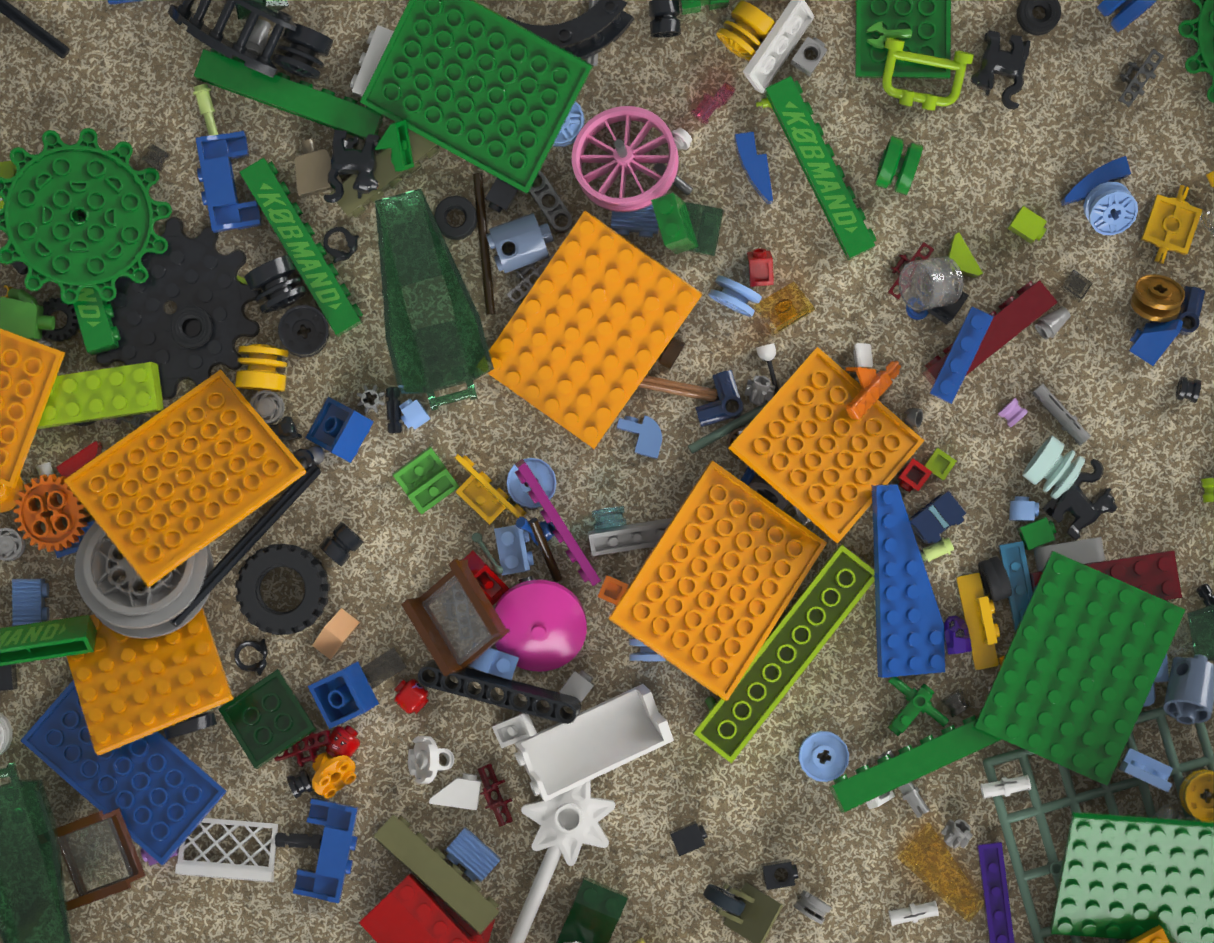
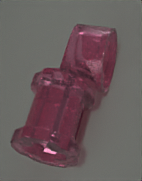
[690,82,736,125]

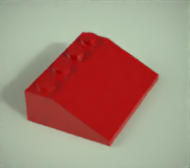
[359,873,477,943]

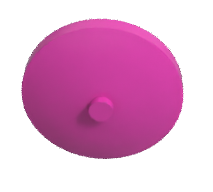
[494,580,587,672]

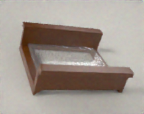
[401,559,510,677]
[38,808,146,911]

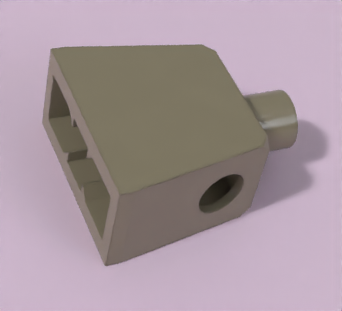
[294,139,343,198]

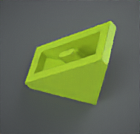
[944,233,983,278]

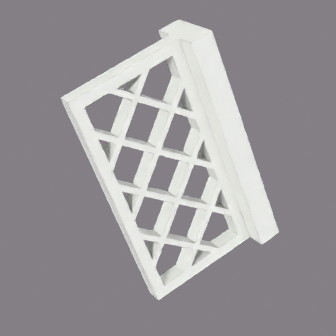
[175,818,278,882]

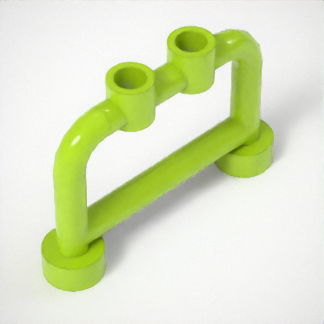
[882,38,974,111]

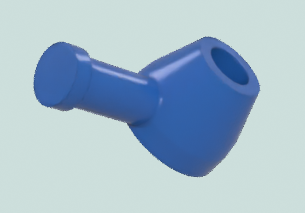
[516,517,555,545]

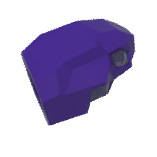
[944,615,972,655]

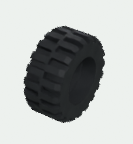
[235,544,330,635]

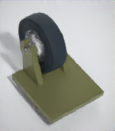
[703,882,783,943]

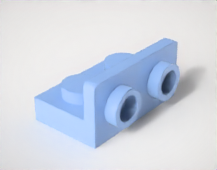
[494,525,534,576]
[1119,748,1172,792]

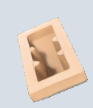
[312,608,360,660]

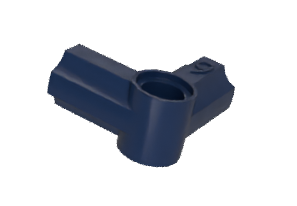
[1150,286,1205,335]
[695,370,744,427]

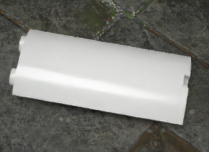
[515,684,674,802]

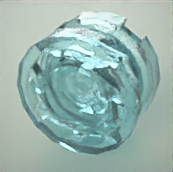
[591,506,627,530]

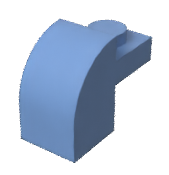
[617,415,662,459]
[469,642,519,680]

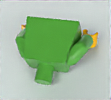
[0,285,55,341]

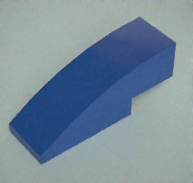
[734,132,773,204]
[1061,156,1131,206]

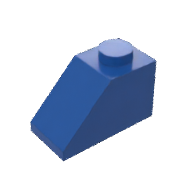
[1129,319,1183,366]

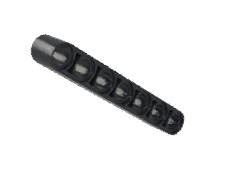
[418,659,581,724]

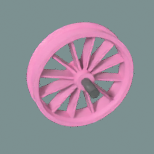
[572,106,679,212]

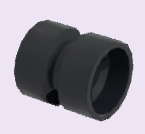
[649,0,681,38]
[319,522,364,567]

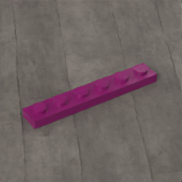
[515,459,601,586]

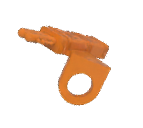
[845,361,901,420]

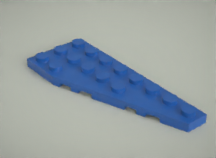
[872,484,945,678]

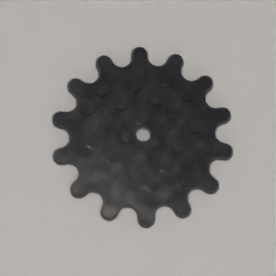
[96,217,261,399]

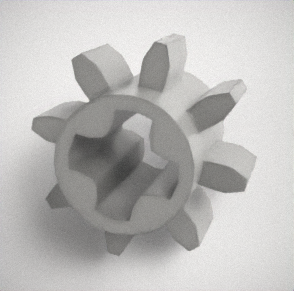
[745,376,775,405]
[356,385,386,414]
[941,819,973,849]

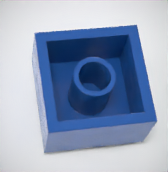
[308,661,379,729]

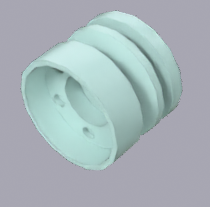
[1022,436,1085,499]

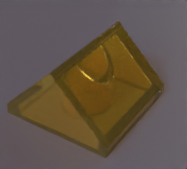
[754,282,815,337]

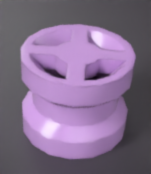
[998,398,1028,428]

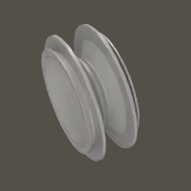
[75,522,214,638]

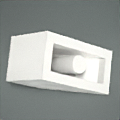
[429,773,482,810]

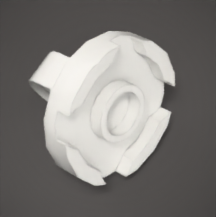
[408,736,455,784]

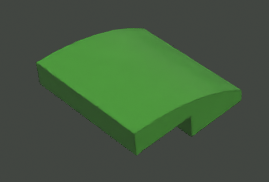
[392,446,460,515]

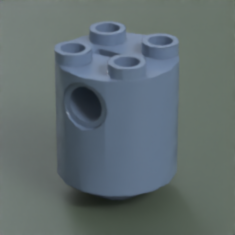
[486,213,554,274]
[1163,654,1214,725]

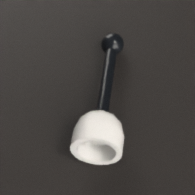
[756,343,779,397]

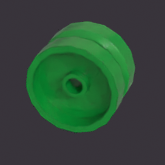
[875,135,923,196]

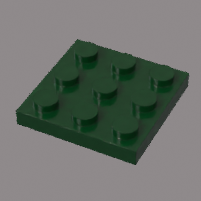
[218,669,316,769]

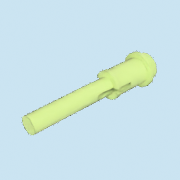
[193,84,218,135]
[920,537,954,562]

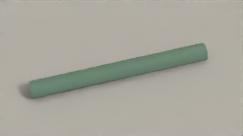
[688,401,769,454]

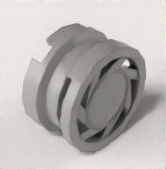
[250,390,285,424]
[0,527,26,561]
[794,890,832,924]

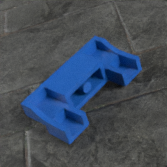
[195,131,262,233]
[293,798,358,903]

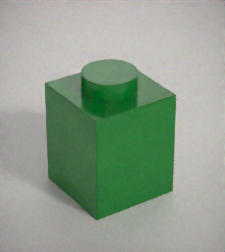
[1017,517,1056,550]

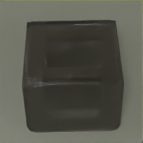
[1059,269,1093,303]

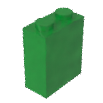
[651,192,698,254]

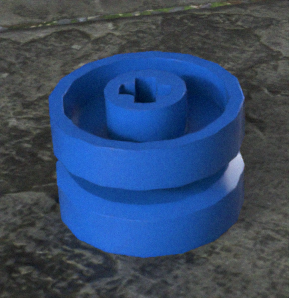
[1096,0,1158,33]

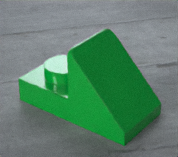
[375,120,414,172]

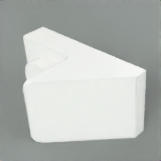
[492,713,537,748]

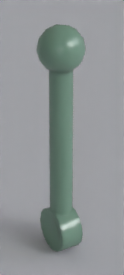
[472,533,503,575]

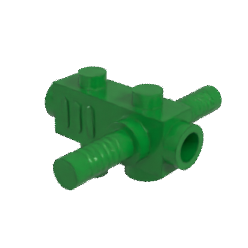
[887,677,949,737]

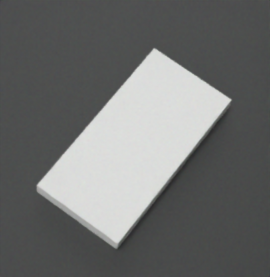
[743,0,815,94]

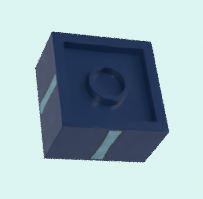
[909,491,966,544]

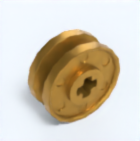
[1131,274,1185,322]

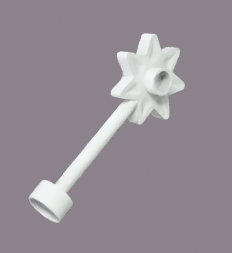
[508,780,615,943]

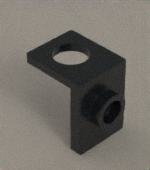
[927,282,969,325]

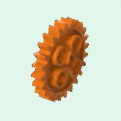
[13,474,90,552]

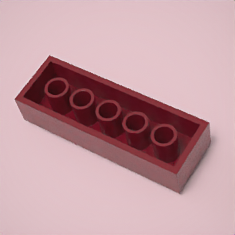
[922,280,1058,386]
[1029,550,1182,600]

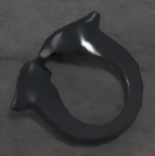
[323,227,359,263]
[234,639,268,676]

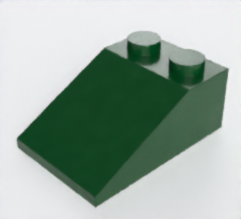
[556,876,628,943]

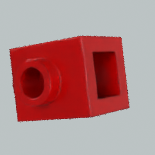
[896,458,932,493]

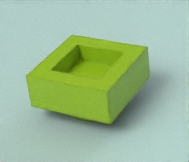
[924,448,957,481]

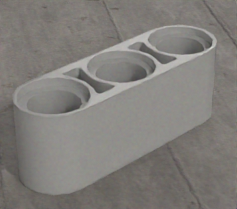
[1034,537,1105,571]

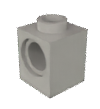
[790,36,827,77]
[559,670,594,703]

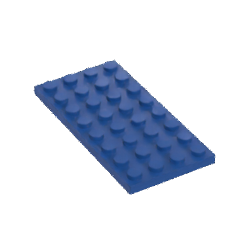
[20,680,227,866]

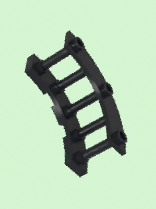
[167,0,297,78]
[507,0,634,60]

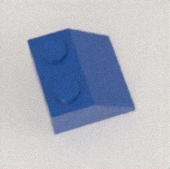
[305,397,374,463]

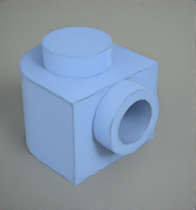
[399,398,431,430]
[1009,496,1039,522]

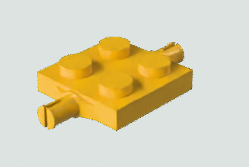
[1141,185,1202,264]

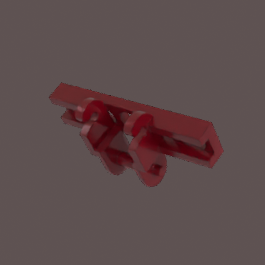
[887,242,934,300]
[275,730,332,767]
[477,763,513,827]

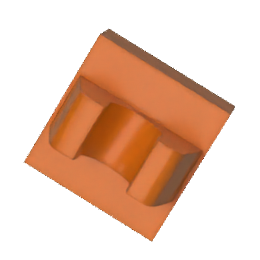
[597,575,629,605]

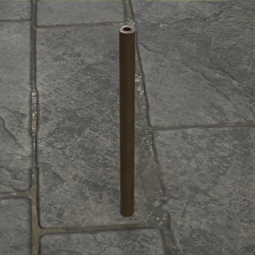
[473,173,495,315]

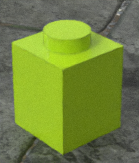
[1007,206,1047,244]

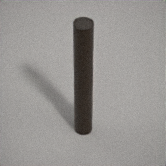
[529,518,562,582]

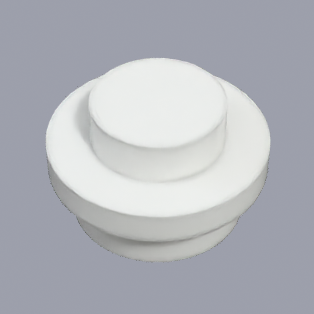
[671,128,692,150]

